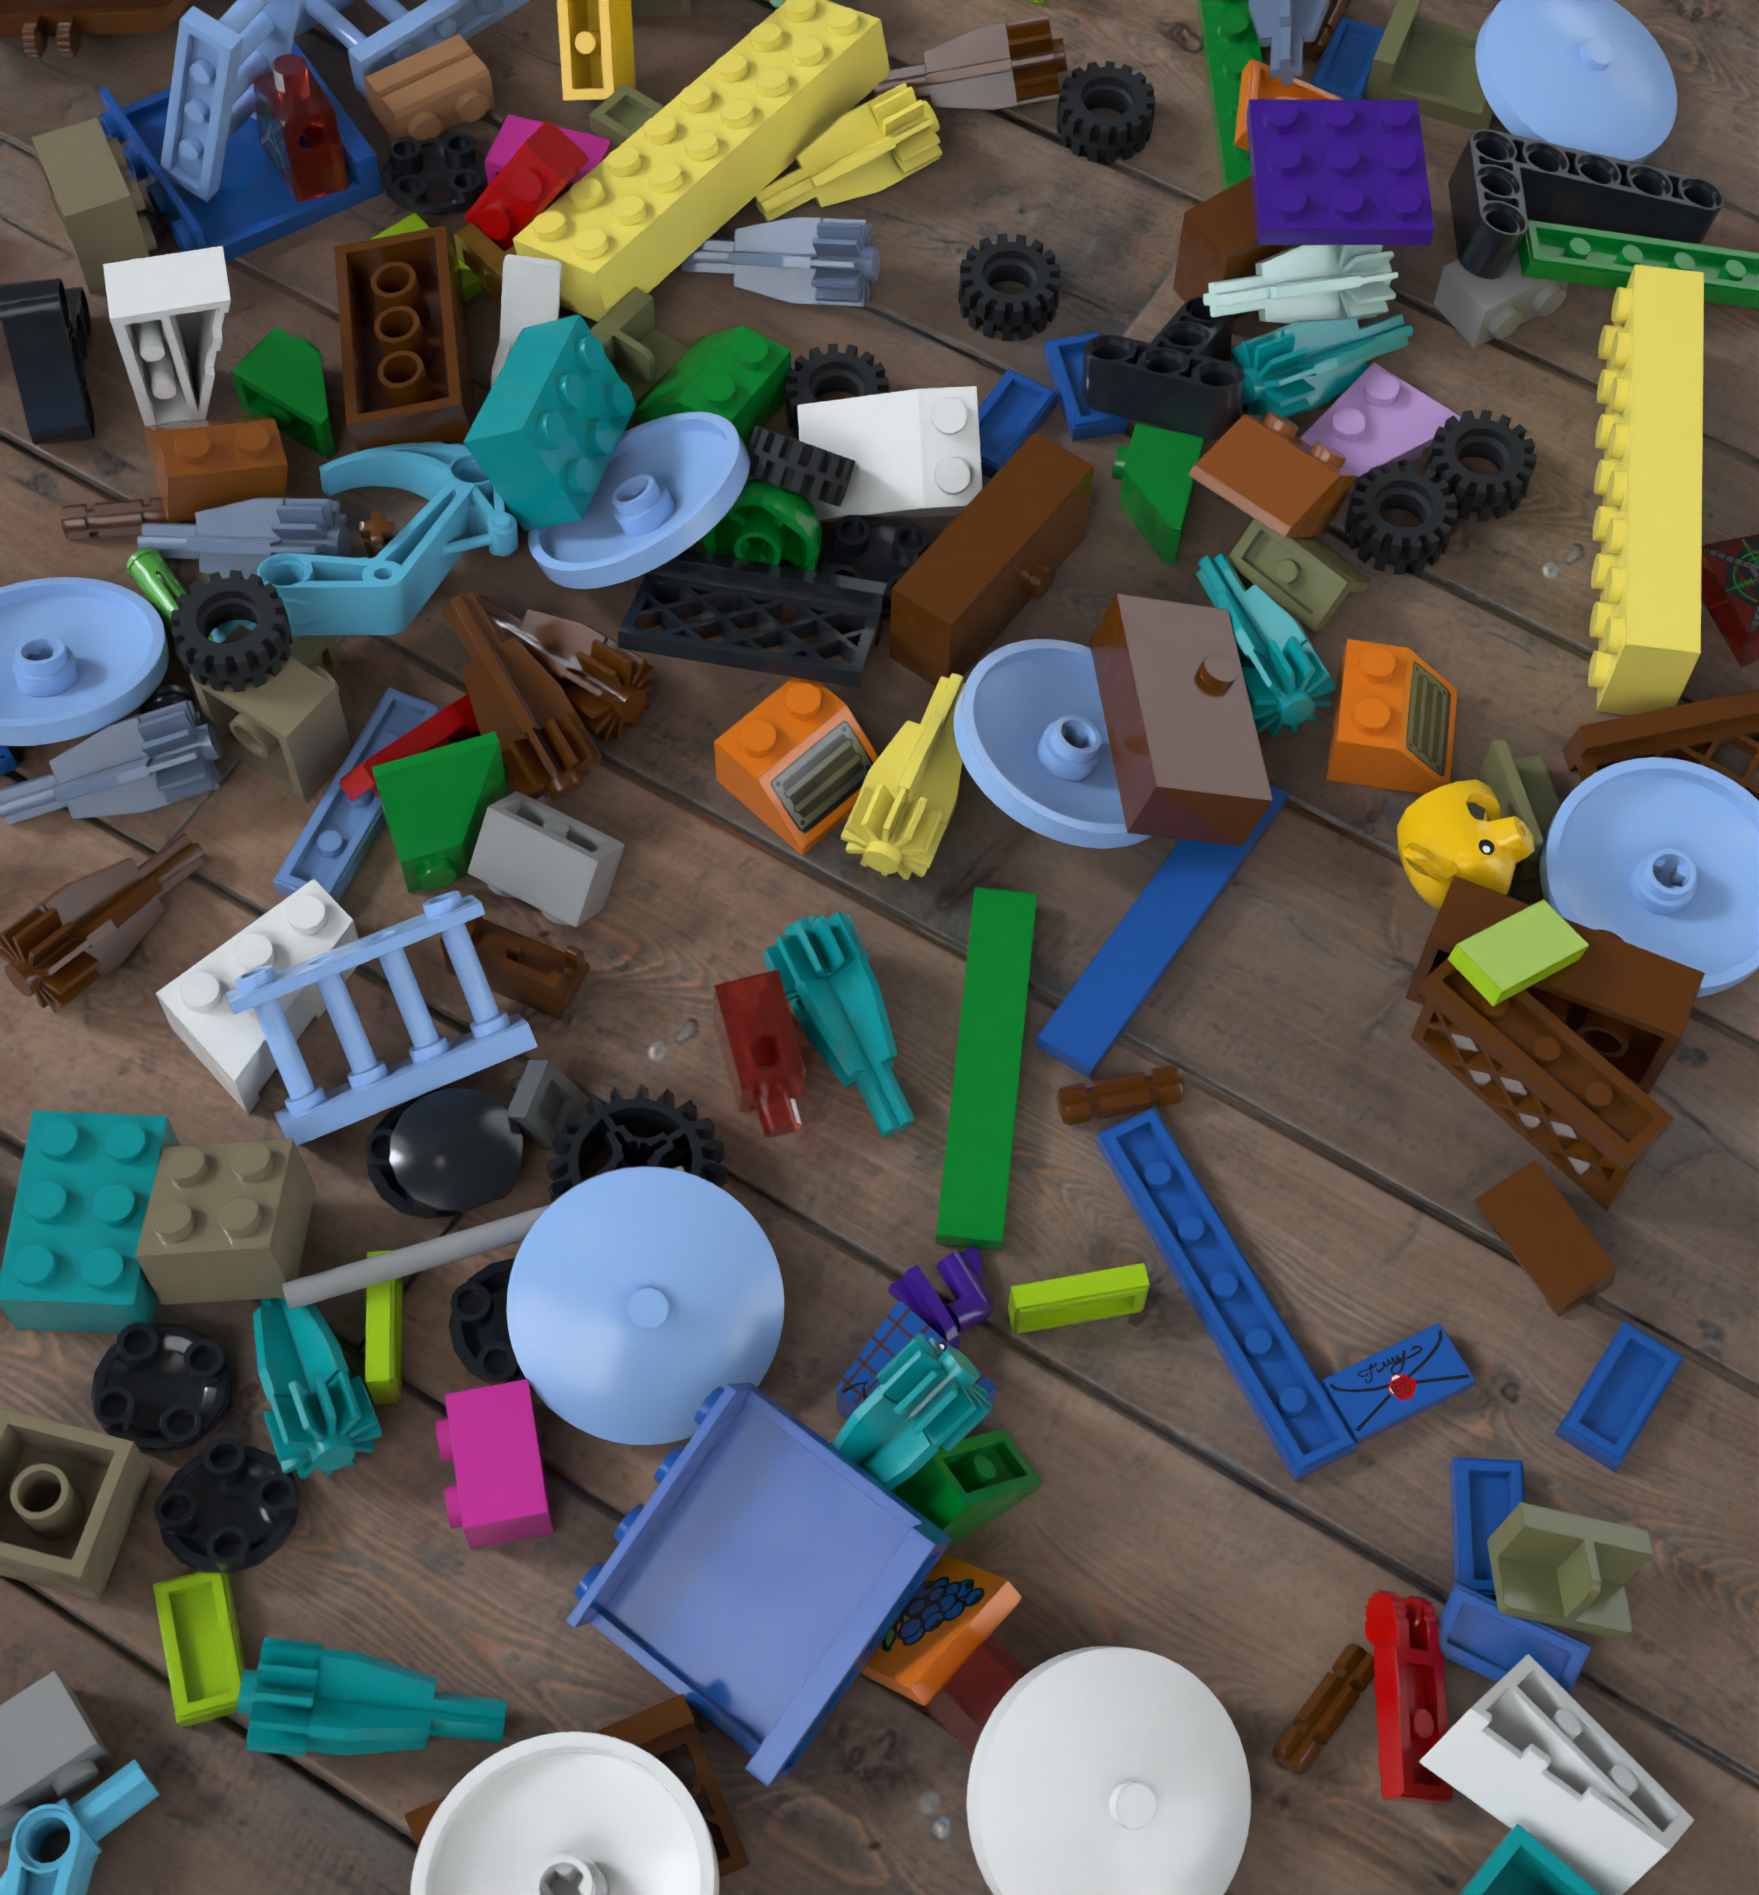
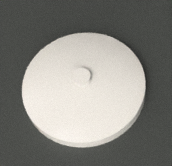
[967,1646,1251,1895]
[410,1732,719,1895]

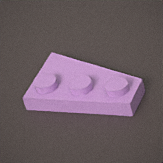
[1300,362,1461,494]

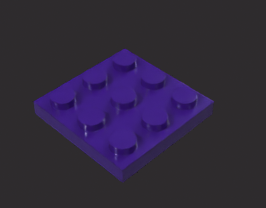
[1246,99,1434,245]

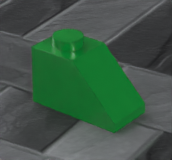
[231,326,337,460]
[1112,423,1204,565]
[891,1428,1043,1548]

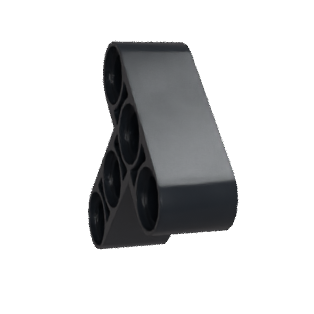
[0,278,95,446]
[1082,296,1245,439]

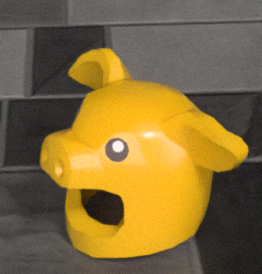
[1397,779,1535,912]

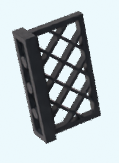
[617,550,887,689]

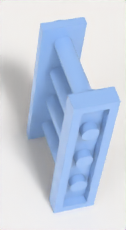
[160,0,301,202]
[294,0,531,101]
[225,891,537,1146]

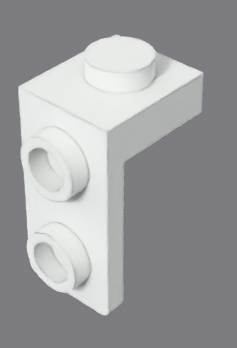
[491,254,562,388]

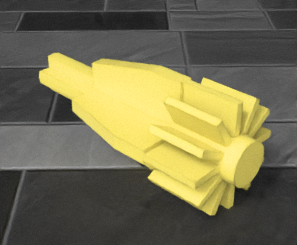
[754,82,943,222]
[841,673,965,880]

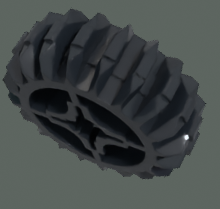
[547,1083,728,1203]

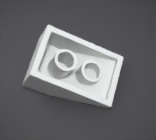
[797,386,982,522]

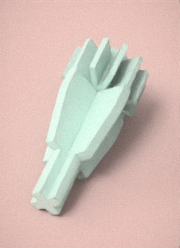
[1203,245,1398,324]

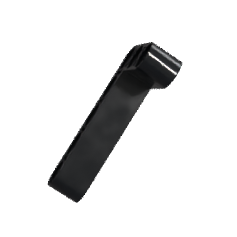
[1448,129,1724,279]

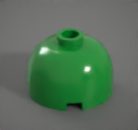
[700,479,822,571]

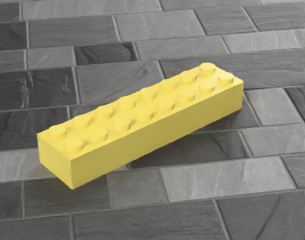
[512,0,890,322]
[1588,264,1704,716]

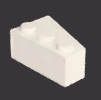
[1419,1654,1694,1895]

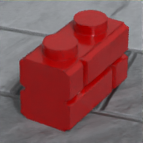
[464,120,589,252]

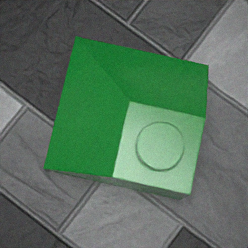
[372,731,509,893]

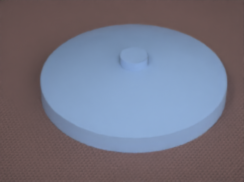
[1475,0,1677,164]
[528,412,750,589]
[0,577,169,746]
[953,639,1152,849]
[1539,757,1759,997]
[506,1166,784,1445]

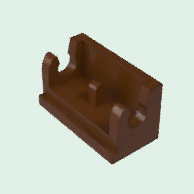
[440,915,590,1020]
[1473,1160,1617,1317]

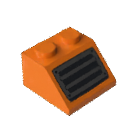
[1325,639,1458,794]
[714,677,878,856]

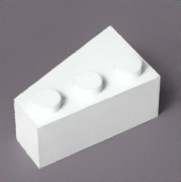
[103,246,231,426]
[156,879,359,1115]

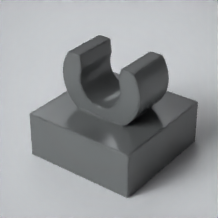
[507,1060,585,1150]

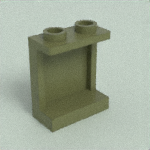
[1365,0,1495,130]

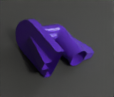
[887,1246,993,1349]

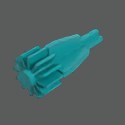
[1227,313,1413,418]
[1196,553,1336,737]
[763,912,916,1138]
[253,1298,382,1479]
[831,1332,993,1490]
[236,1637,507,1757]

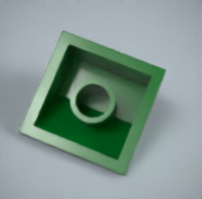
[633,325,792,447]

